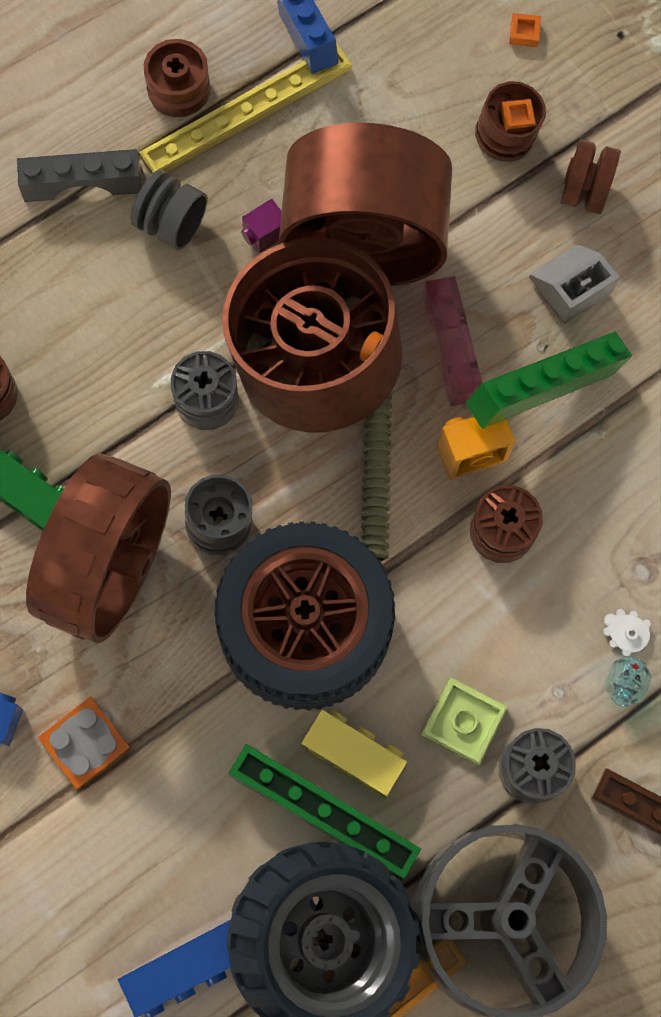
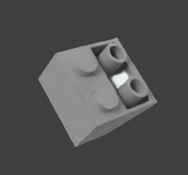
[529,245,620,323]

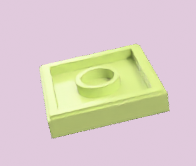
[420,677,508,767]

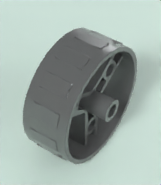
[412,824,607,1017]

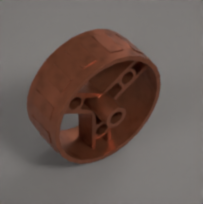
[26,453,171,644]

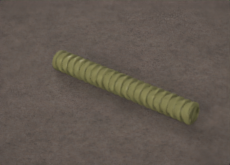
[361,393,392,561]

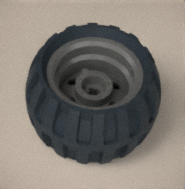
[227,842,420,1017]

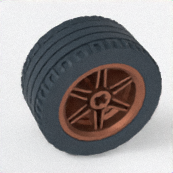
[214,521,395,710]

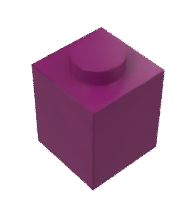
[241,199,282,252]

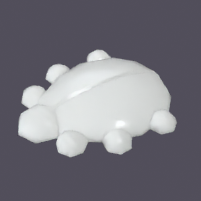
[603,609,651,656]

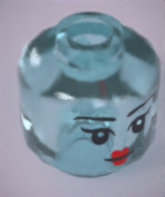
[605,656,652,707]

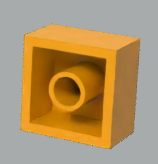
[437,417,516,480]

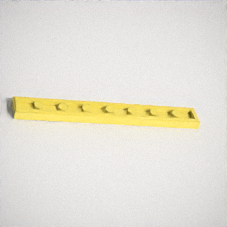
[139,43,352,174]

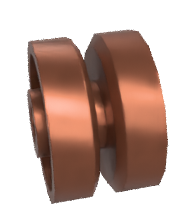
[143,39,210,117]
[560,139,621,215]

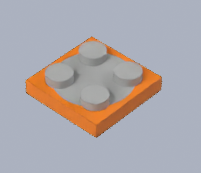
[38,696,131,790]

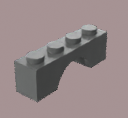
[17,149,142,202]

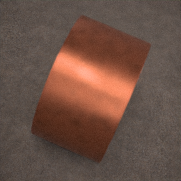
[278,123,453,286]
[222,238,402,433]

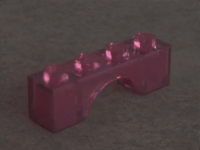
[423,276,482,407]

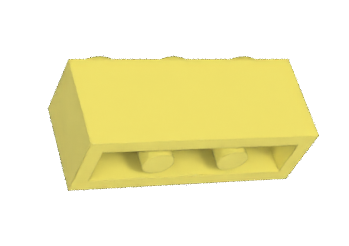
[301,709,407,799]

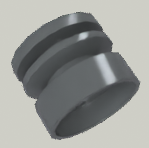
[131,169,208,250]
[171,351,238,430]
[185,475,252,555]
[498,728,576,804]

